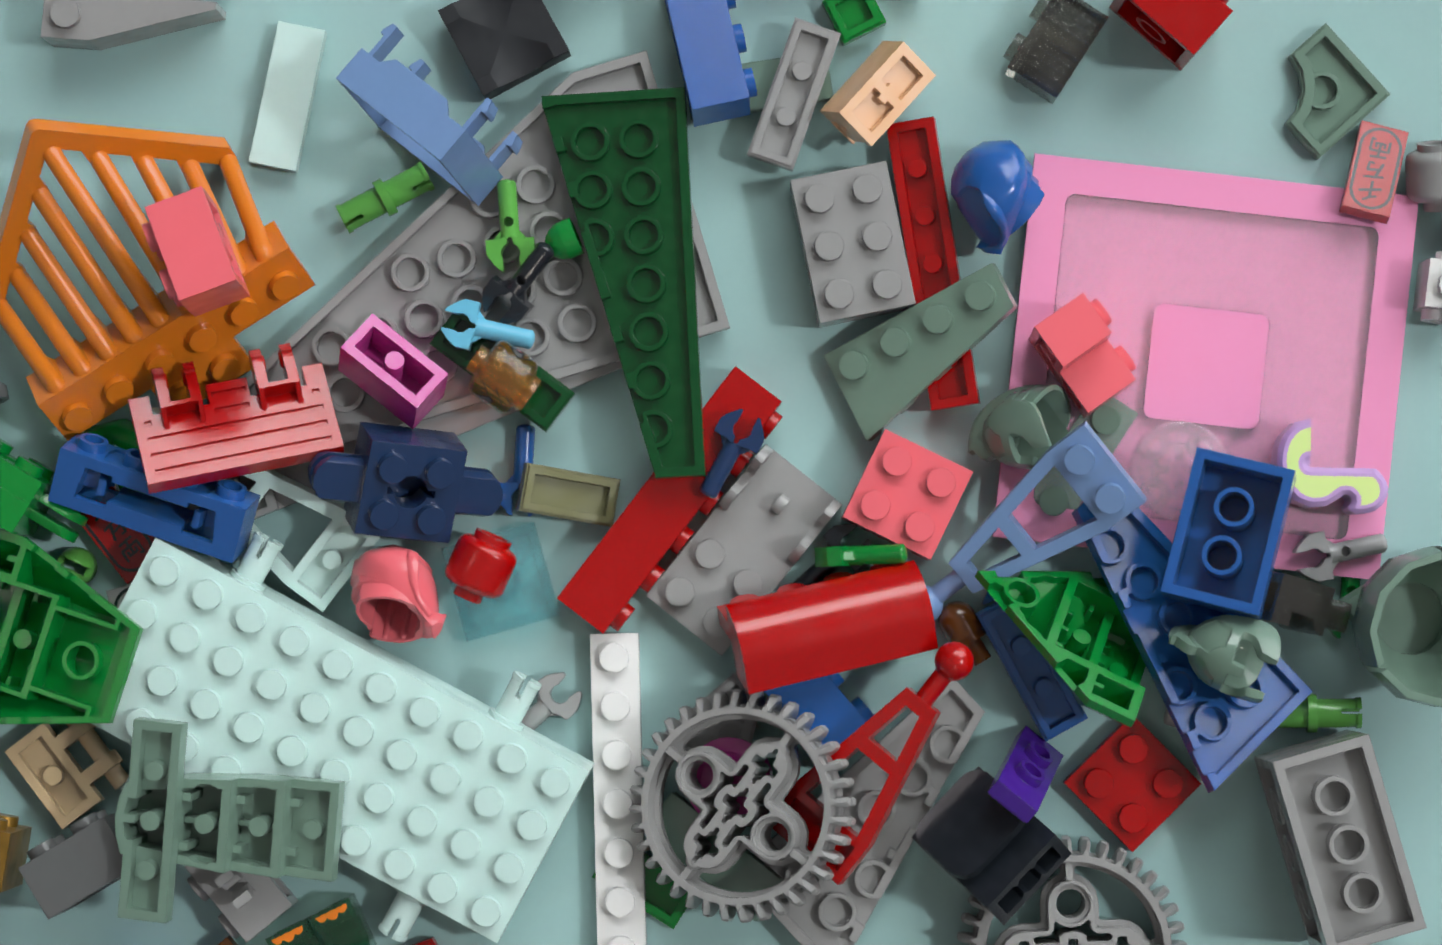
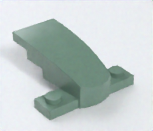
[115,717,345,923]

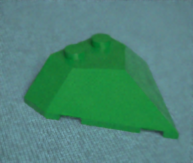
[975,570,1146,727]

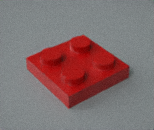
[1062,718,1201,852]

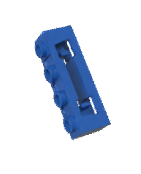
[48,433,260,563]

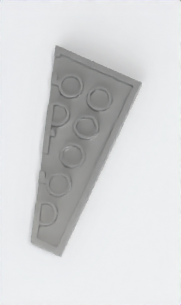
[754,681,985,945]

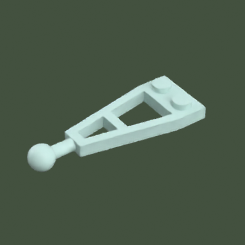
[152,407,381,612]

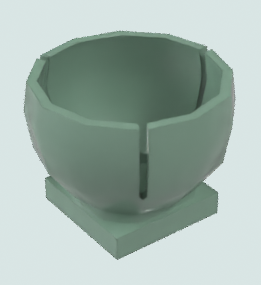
[1339,546,1442,707]

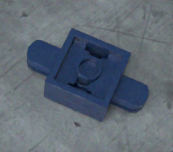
[308,422,503,543]

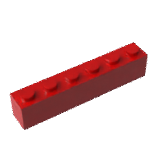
[557,366,783,634]

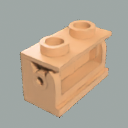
[820,41,936,146]

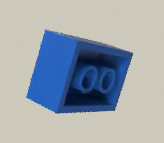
[1160,447,1296,620]

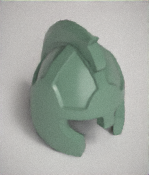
[968,384,1072,469]
[1168,615,1281,703]

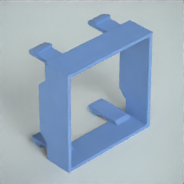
[336,24,523,206]

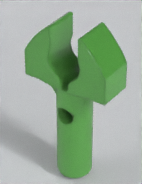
[485,179,536,273]

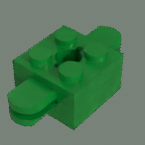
[0,439,89,543]

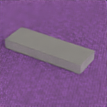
[747,17,841,172]

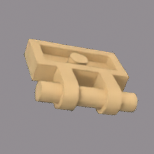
[4,723,129,829]

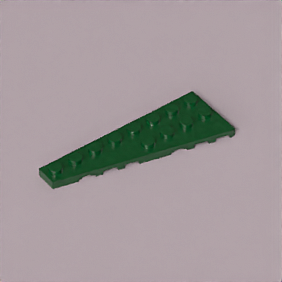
[541,87,706,480]

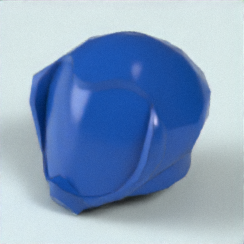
[951,140,1044,254]

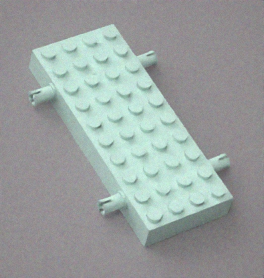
[91,531,594,943]

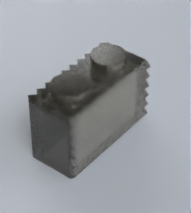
[1003,0,1109,104]

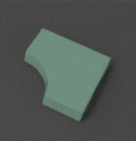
[1284,23,1390,160]

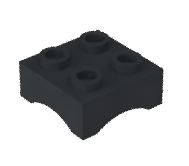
[438,0,571,99]

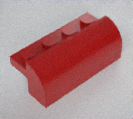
[717,560,938,694]

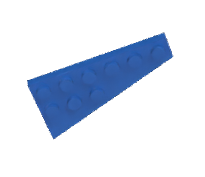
[1072,502,1313,793]

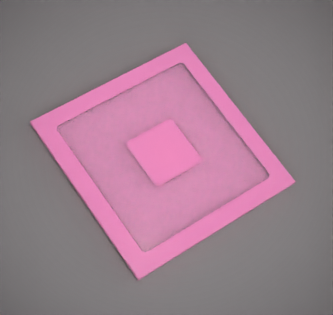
[992,153,1418,580]

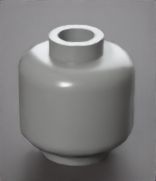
[1405,140,1442,212]

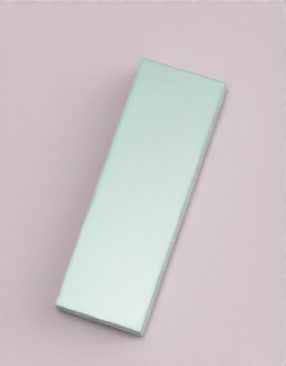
[249,21,327,173]

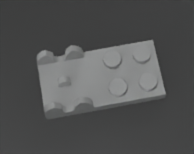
[646,444,842,656]

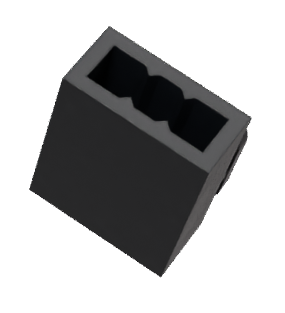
[911,766,1072,925]

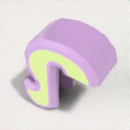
[1270,418,1388,515]

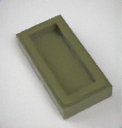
[516,463,621,527]

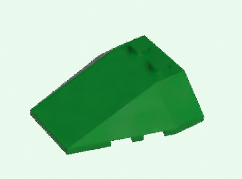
[0,528,143,724]

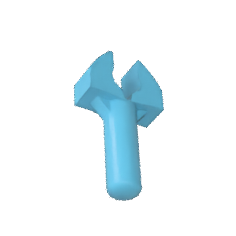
[441,299,535,351]

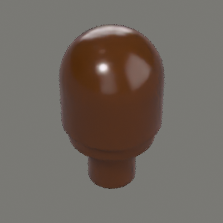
[938,601,991,666]

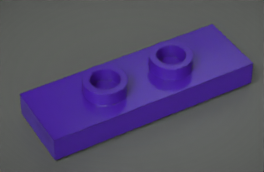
[988,725,1064,823]

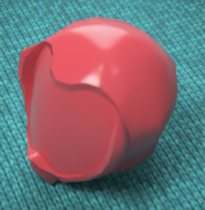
[350,544,447,643]

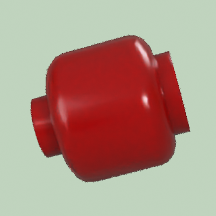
[445,528,517,605]

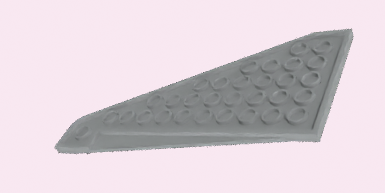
[176,51,730,537]

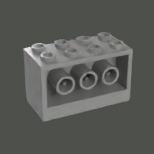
[1254,730,1427,945]

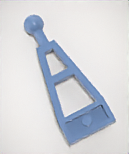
[926,421,1147,621]

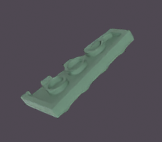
[824,263,1018,441]

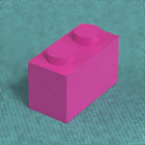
[338,313,448,429]

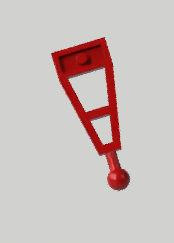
[773,641,974,885]

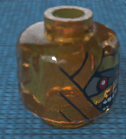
[465,340,541,414]

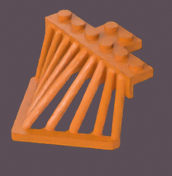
[0,119,315,441]

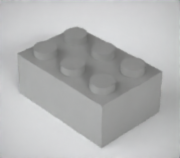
[790,161,916,328]

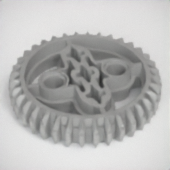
[629,689,857,923]
[957,835,1187,945]

